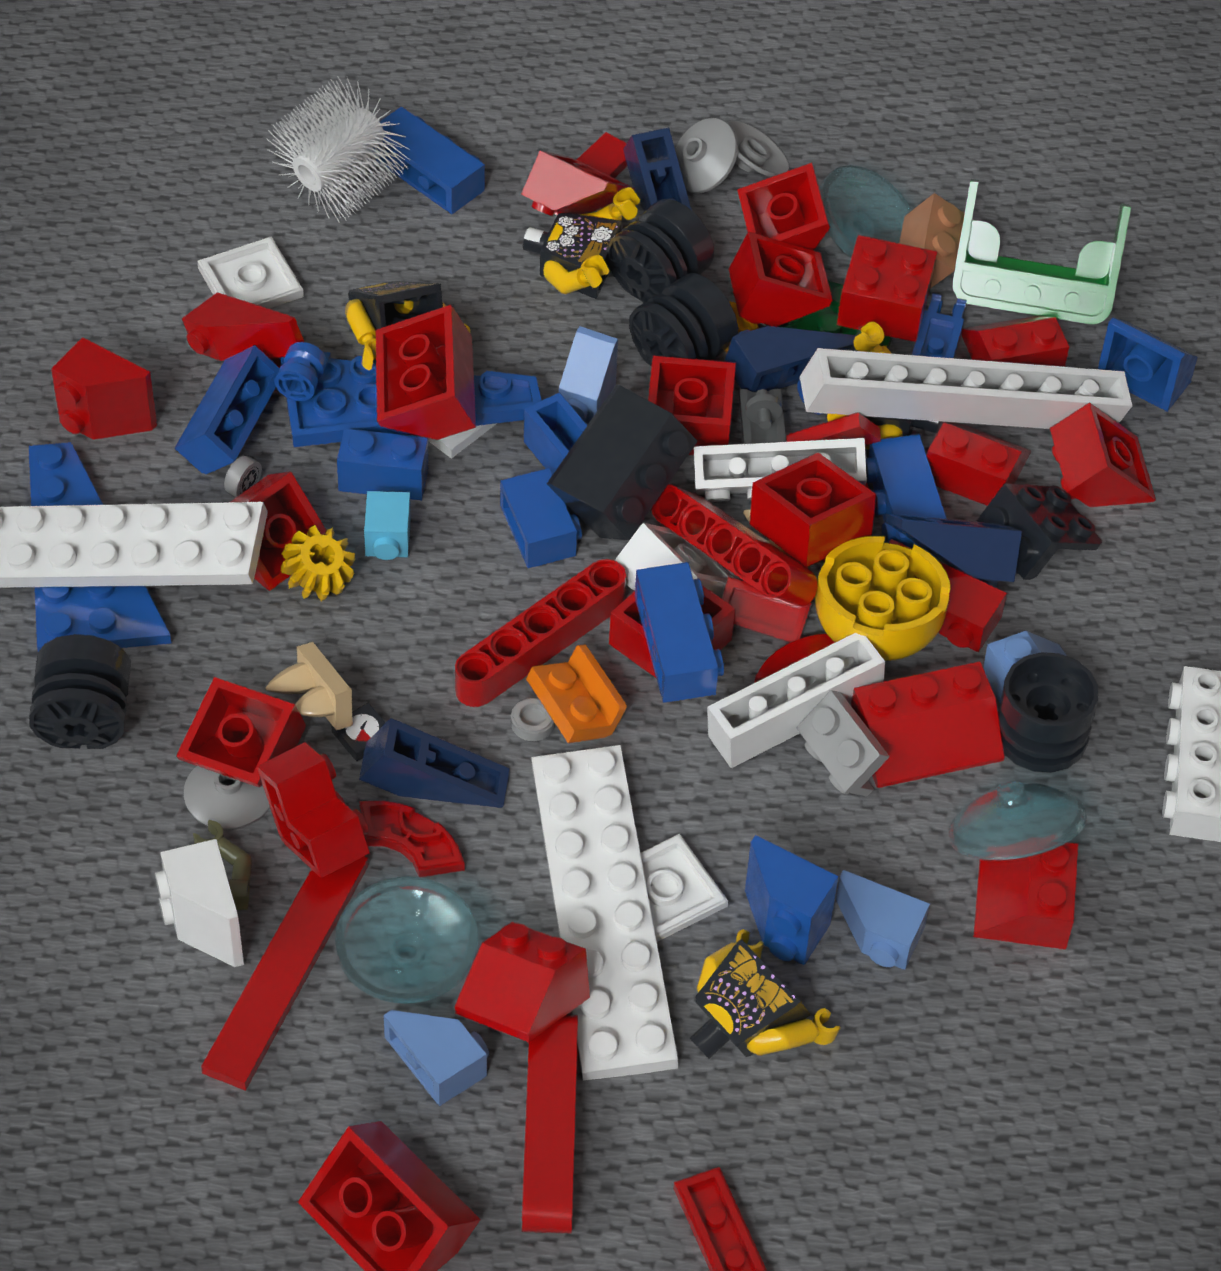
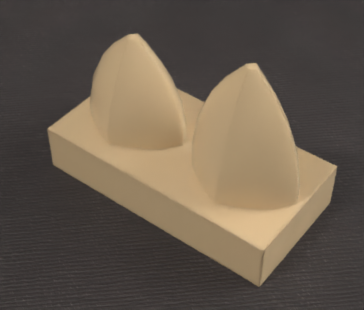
[266,642,353,730]

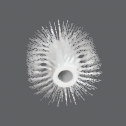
[267,76,410,223]

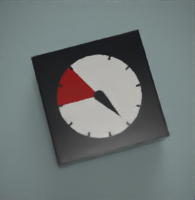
[331,703,385,762]

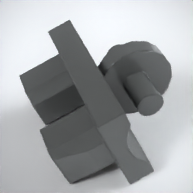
[739,389,786,444]

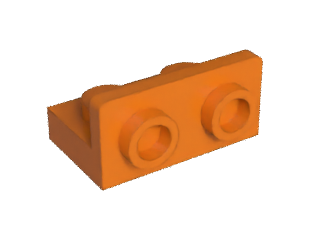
[526,644,627,743]

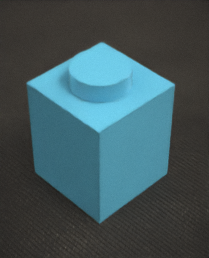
[364,491,411,560]

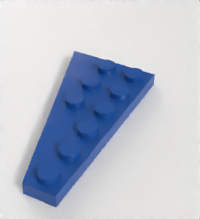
[280,352,542,447]
[29,442,171,652]

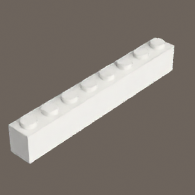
[800,348,1132,429]

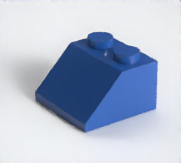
[1098,318,1198,412]
[745,835,838,965]

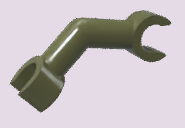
[193,820,252,910]

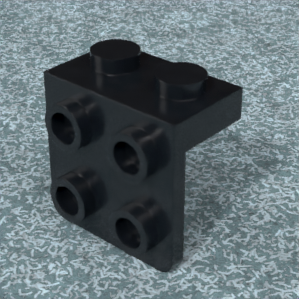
[976,484,1102,580]

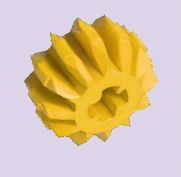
[281,525,355,601]

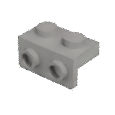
[796,690,890,796]

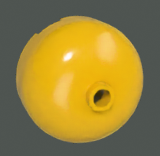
[815,536,950,661]

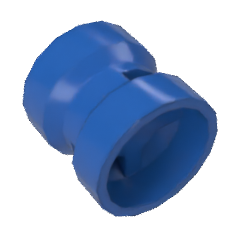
[275,342,327,401]

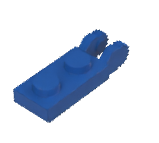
[912,293,967,358]

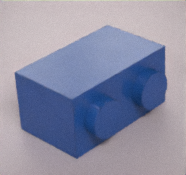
[524,392,587,475]
[337,428,429,501]
[500,468,582,568]

